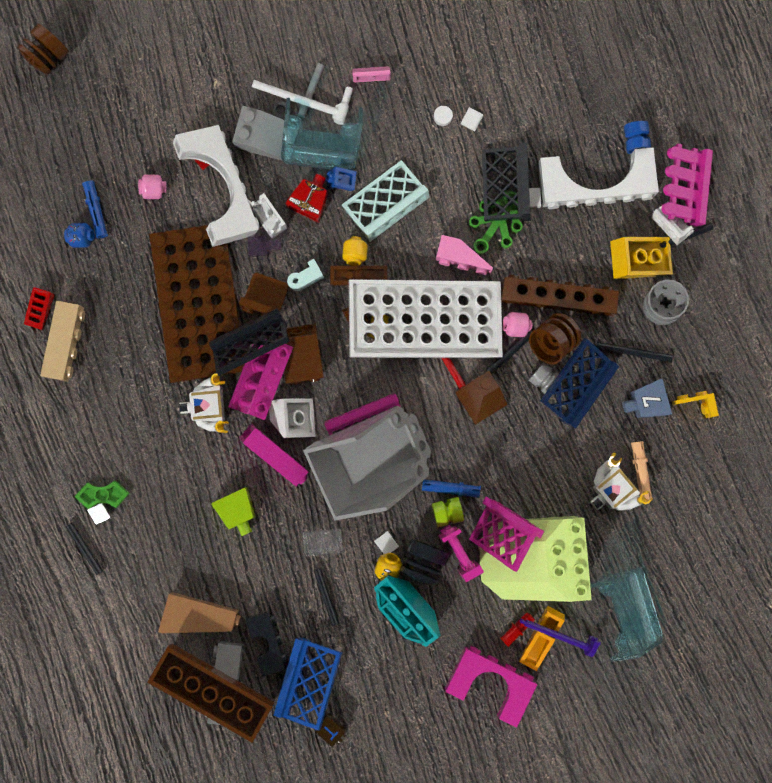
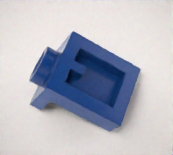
[325,167,356,191]

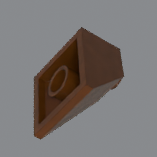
[455,371,508,425]

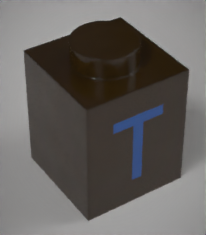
[315,712,346,747]

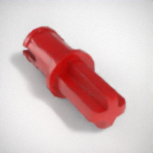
[500,612,535,647]

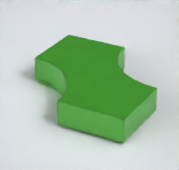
[75,481,130,509]

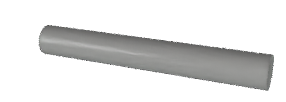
[298,63,324,118]

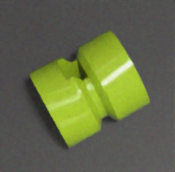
[432,497,464,528]

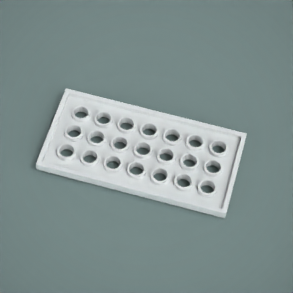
[349,280,502,358]

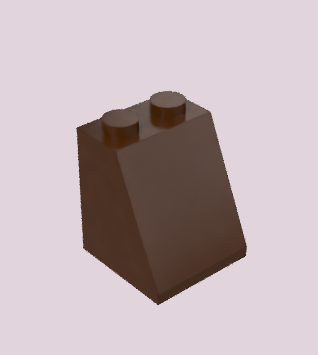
[278,323,324,385]

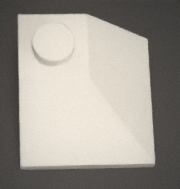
[269,399,316,438]

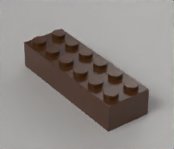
[147,643,275,743]

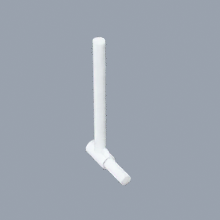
[252,80,353,125]

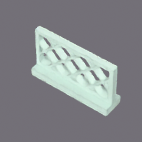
[342,160,430,242]

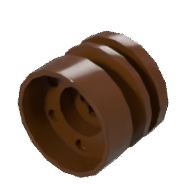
[16,23,69,75]
[529,313,581,365]

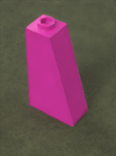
[239,423,308,487]

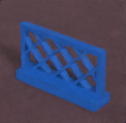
[273,638,342,731]

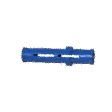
[82,180,108,239]
[422,479,481,498]

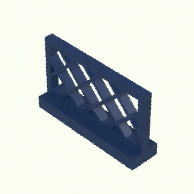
[540,338,619,429]

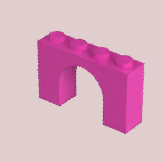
[445,646,537,728]

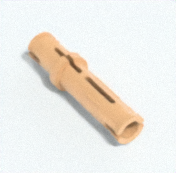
[631,441,652,499]

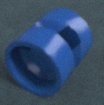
[624,121,651,154]

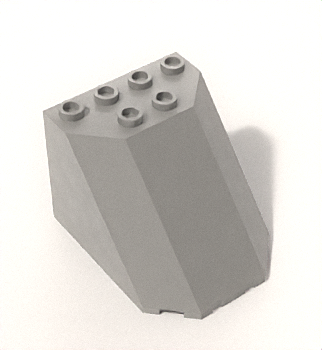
[303,406,431,521]

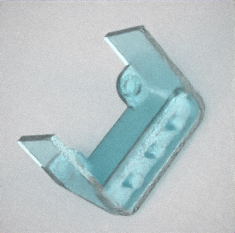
[281,98,363,170]
[590,567,663,662]

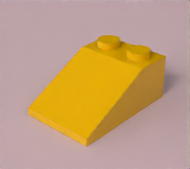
[610,237,673,279]

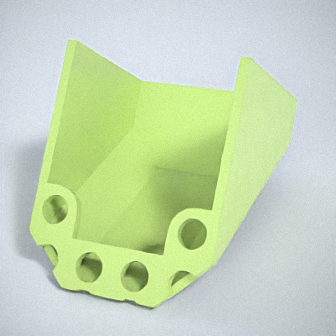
[478,516,592,602]

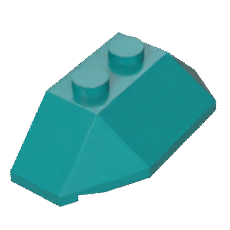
[374,576,440,647]

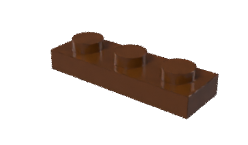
[330,265,387,286]

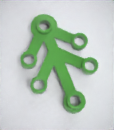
[469,191,523,255]

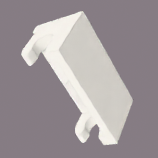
[251,193,287,239]
[652,202,694,245]

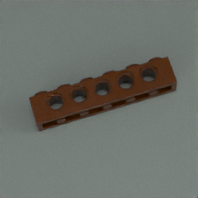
[501,275,619,317]

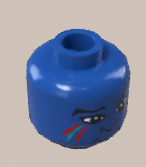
[64,223,95,248]

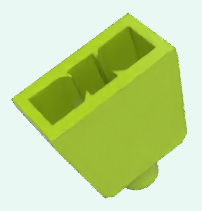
[211,487,255,536]

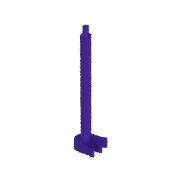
[520,619,601,657]

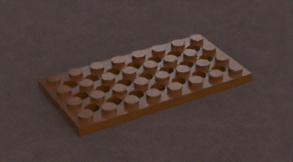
[149,225,245,383]

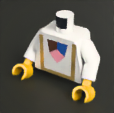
[179,373,229,433]
[590,453,653,511]

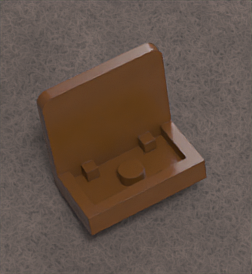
[239,273,289,317]

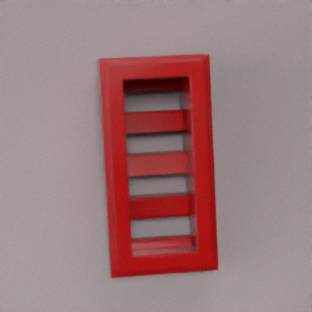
[24,287,55,330]

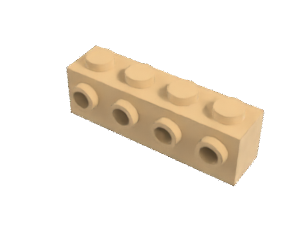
[40,301,85,382]

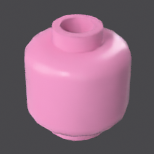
[138,175,166,199]
[502,312,532,337]

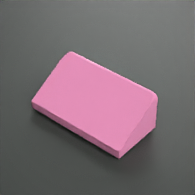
[352,66,390,83]

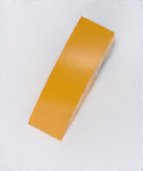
[519,605,565,671]

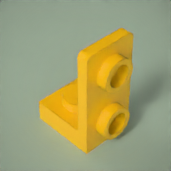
[672,391,719,418]

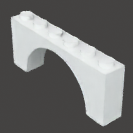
[173,125,259,247]
[538,148,659,209]

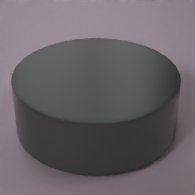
[272,101,291,121]

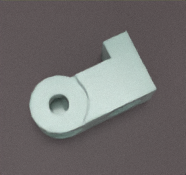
[287,259,324,291]

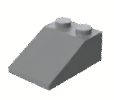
[232,106,299,162]

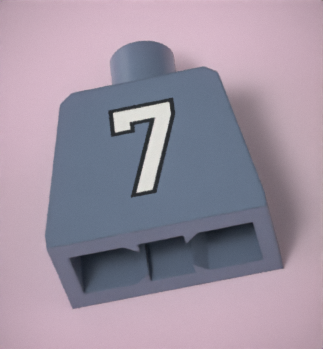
[622,379,672,418]

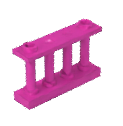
[228,339,293,420]
[438,525,484,582]

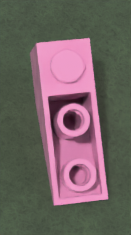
[436,235,493,275]

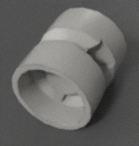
[528,362,565,394]

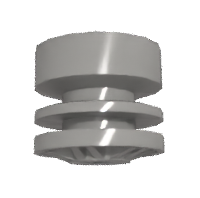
[643,279,689,325]

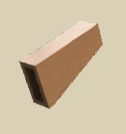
[158,592,241,633]

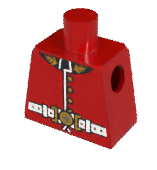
[286,174,328,223]

